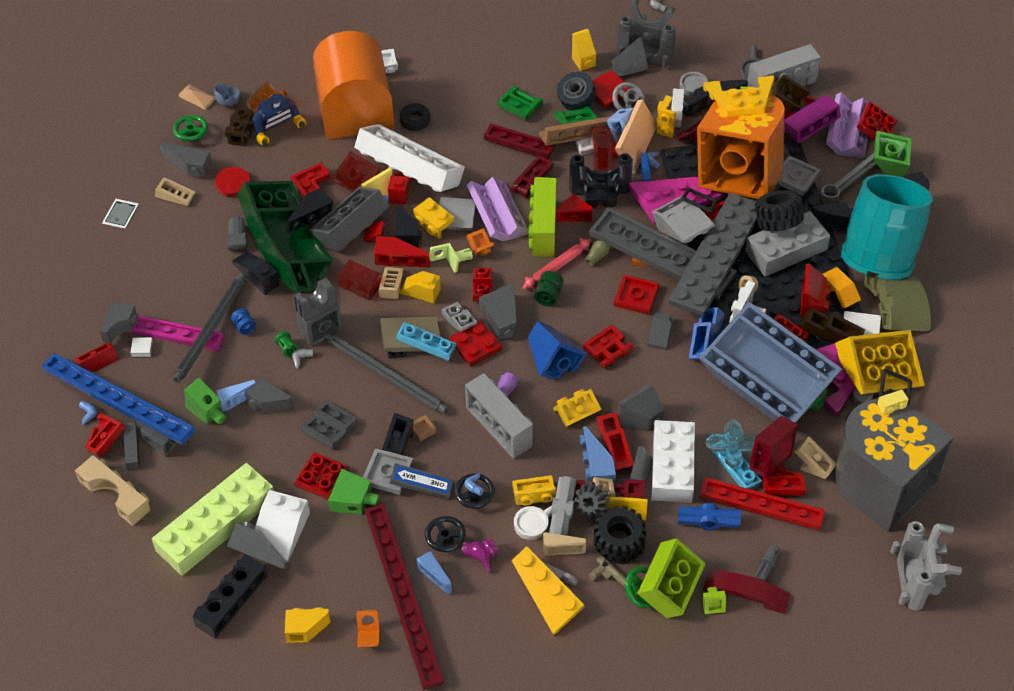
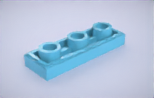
[396,322,457,361]
[711,438,763,490]

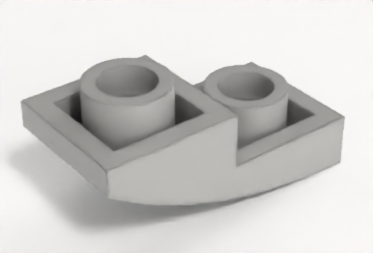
[441,301,477,332]

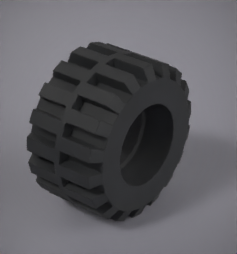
[755,190,804,231]
[594,506,646,564]

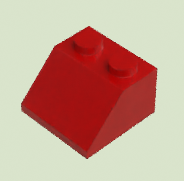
[800,264,830,317]

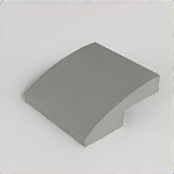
[439,197,476,231]

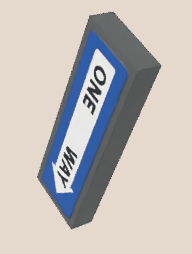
[390,463,453,499]

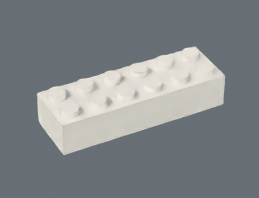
[354,124,465,192]

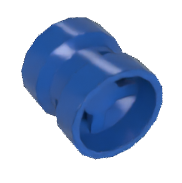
[231,308,256,335]

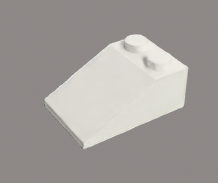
[255,490,310,562]

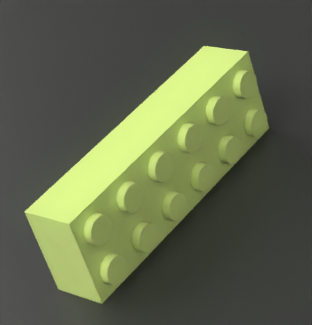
[152,463,274,576]

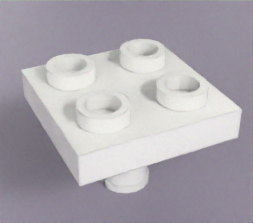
[729,281,767,323]

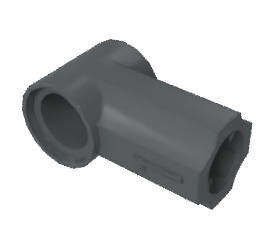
[227,215,247,250]

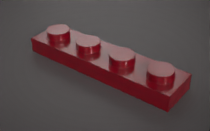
[484,123,555,159]

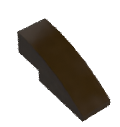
[800,307,865,342]

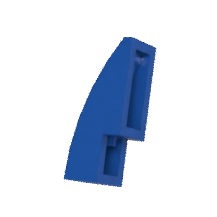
[689,307,725,360]

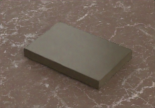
[380,317,440,352]

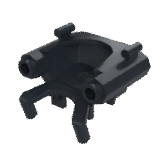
[569,153,633,208]

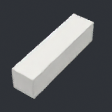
[672,88,684,128]

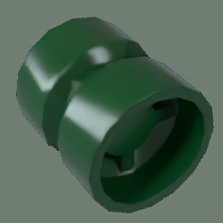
[534,271,564,306]

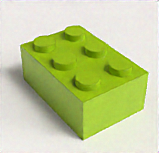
[637,538,706,618]

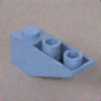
[580,426,616,484]

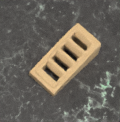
[155,177,196,206]
[379,267,404,300]
[543,533,586,556]

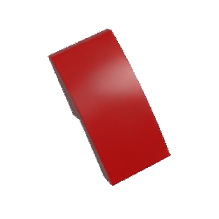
[473,267,492,302]

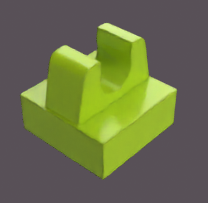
[703,587,726,614]

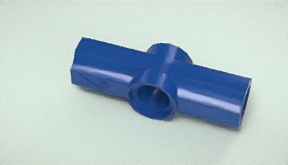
[678,503,741,531]

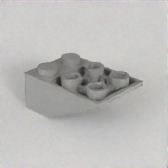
[652,196,715,243]

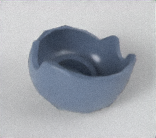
[214,82,241,106]

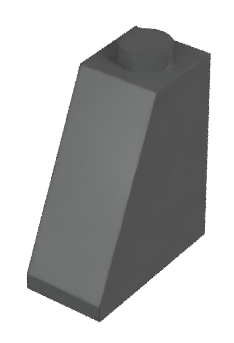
[479,284,517,340]

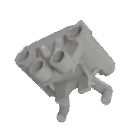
[890,521,962,611]

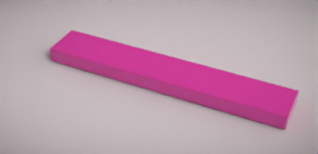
[127,315,225,352]

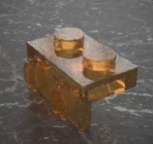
[246,82,288,115]

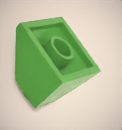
[874,131,912,177]

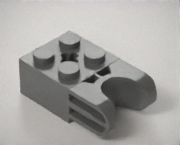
[292,277,343,347]

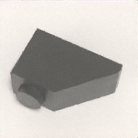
[246,378,293,414]

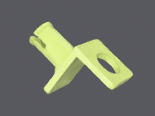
[429,243,473,273]

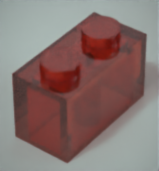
[337,259,381,300]

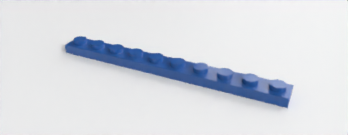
[41,353,196,445]

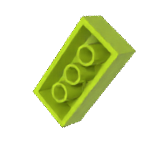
[529,177,556,257]

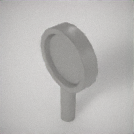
[679,72,708,97]

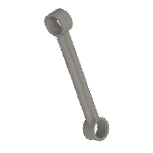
[821,153,877,205]

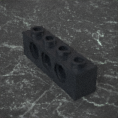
[192,554,268,639]

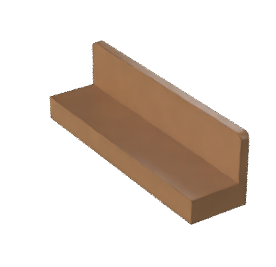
[539,116,611,146]

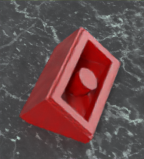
[74,343,119,373]

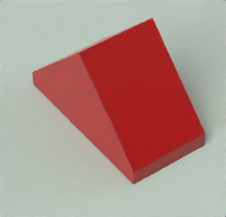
[556,194,592,223]

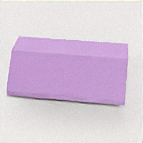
[826,92,868,159]
[467,177,529,241]

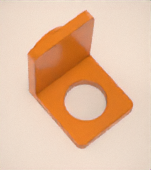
[357,610,380,647]

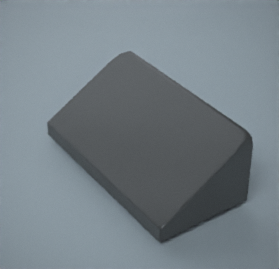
[630,446,652,489]

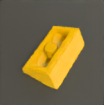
[605,496,648,522]

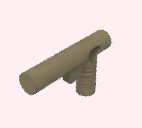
[588,555,626,587]

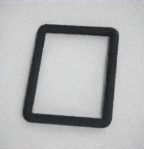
[681,188,718,212]
[879,369,912,405]

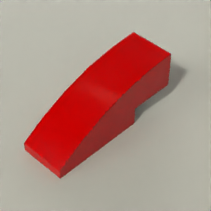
[596,412,634,471]

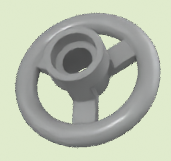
[612,82,645,110]

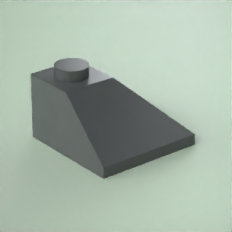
[618,383,664,431]

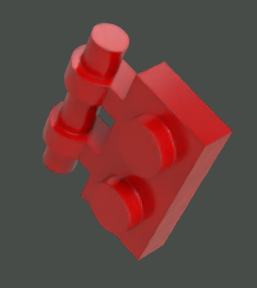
[583,325,633,368]

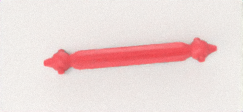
[523,237,592,290]

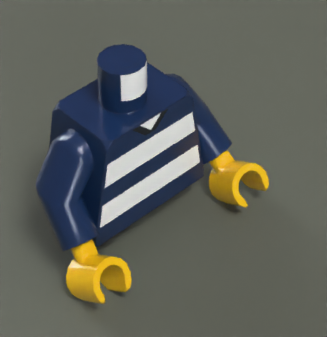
[253,94,306,146]

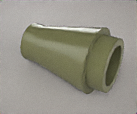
[585,240,610,266]

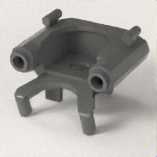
[617,0,676,68]

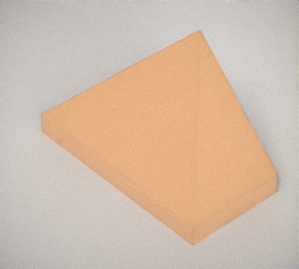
[178,84,216,110]

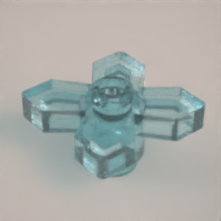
[705,418,755,469]

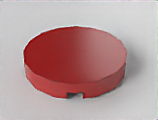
[215,167,251,197]

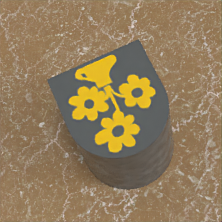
[834,399,954,532]

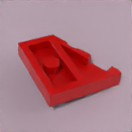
[85,413,126,458]

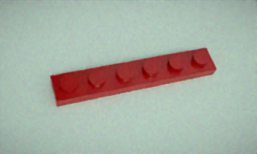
[700,477,825,531]

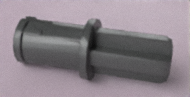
[755,545,781,582]

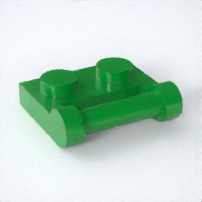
[497,85,543,121]
[554,106,598,125]

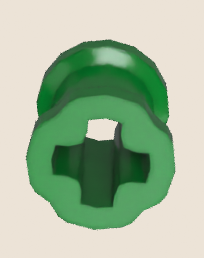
[274,331,298,357]

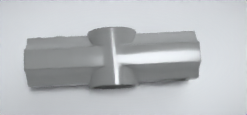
[549,476,577,536]

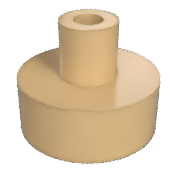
[738,276,758,293]

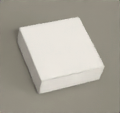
[575,137,597,155]
[131,337,153,357]

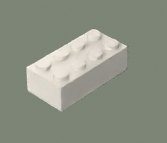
[651,420,695,503]

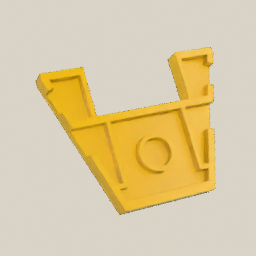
[703,76,774,117]

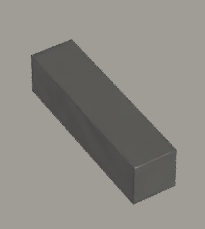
[123,421,140,470]

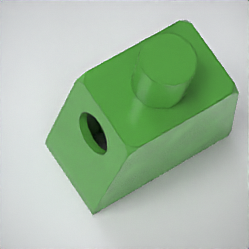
[184,378,227,424]
[328,469,380,515]

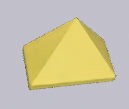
[361,168,393,200]

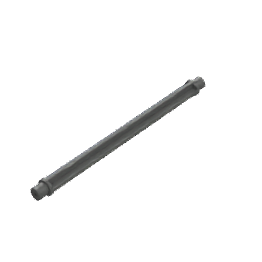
[173,273,247,383]
[324,332,448,414]

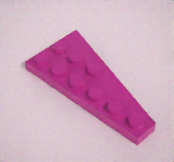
[628,177,729,224]

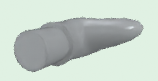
[650,0,667,12]
[292,348,313,369]

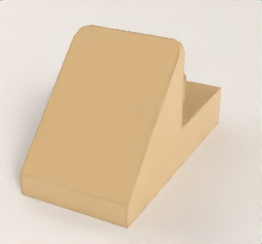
[795,436,836,479]

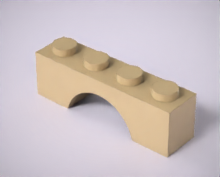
[75,455,151,526]

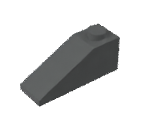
[159,142,212,178]
[227,521,290,570]

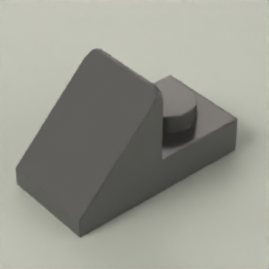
[648,312,674,350]

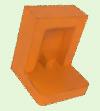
[466,228,494,256]

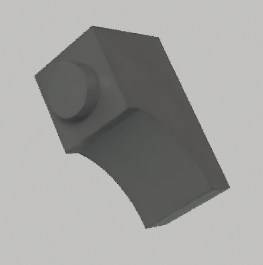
[100,302,139,344]

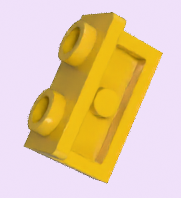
[656,95,676,138]
[413,197,454,240]
[512,475,556,506]

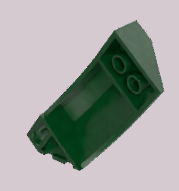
[237,181,335,294]

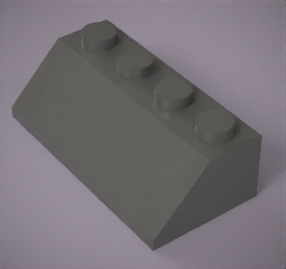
[309,186,389,251]

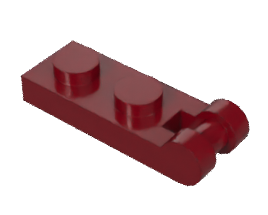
[511,155,553,198]

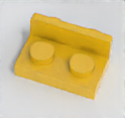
[553,388,602,427]

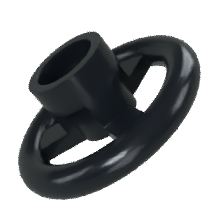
[454,473,495,509]
[425,516,466,552]

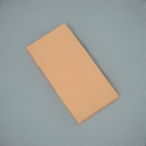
[615,100,657,174]

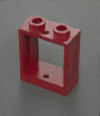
[749,416,798,478]

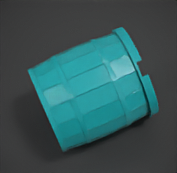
[841,174,933,280]

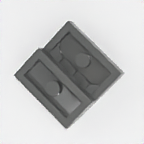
[301,400,358,449]

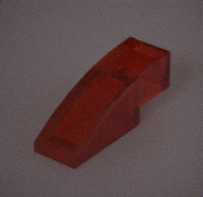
[592,128,612,171]

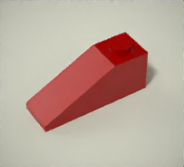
[374,236,430,268]

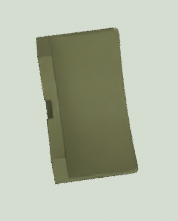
[864,271,931,331]

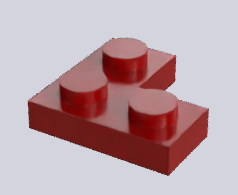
[290,162,331,198]

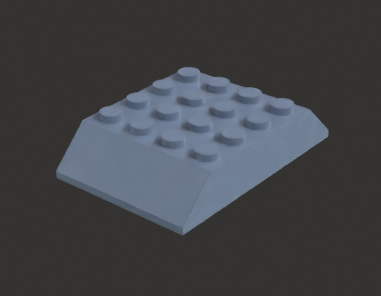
[699,302,842,423]

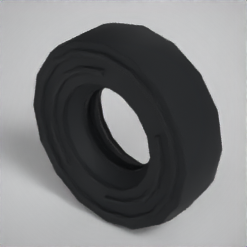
[400,103,431,131]

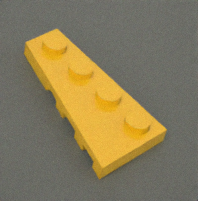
[512,546,585,636]

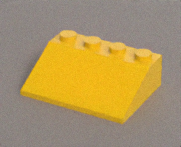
[835,330,925,395]

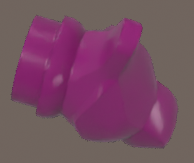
[462,538,499,572]

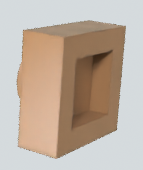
[413,415,437,442]

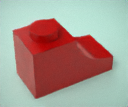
[388,172,413,205]

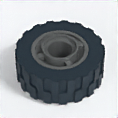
[557,71,596,110]

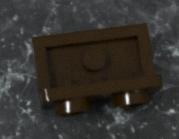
[772,75,810,113]

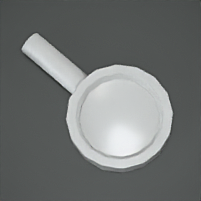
[514,506,552,540]

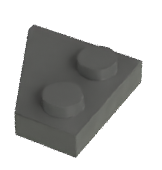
[611,37,648,76]

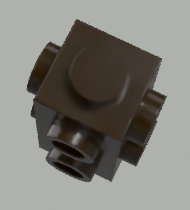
[225,107,255,147]

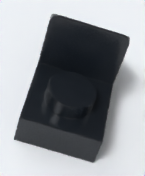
[382,413,413,455]

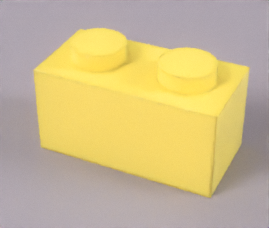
[877,390,908,414]

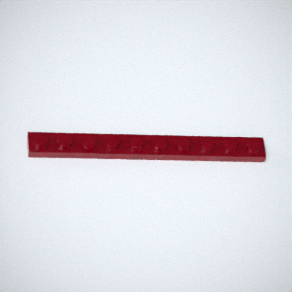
[364,504,444,690]

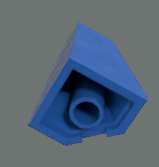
[528,321,587,380]

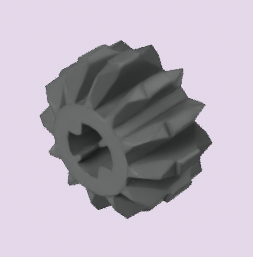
[574,482,610,518]

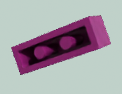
[784,94,841,143]

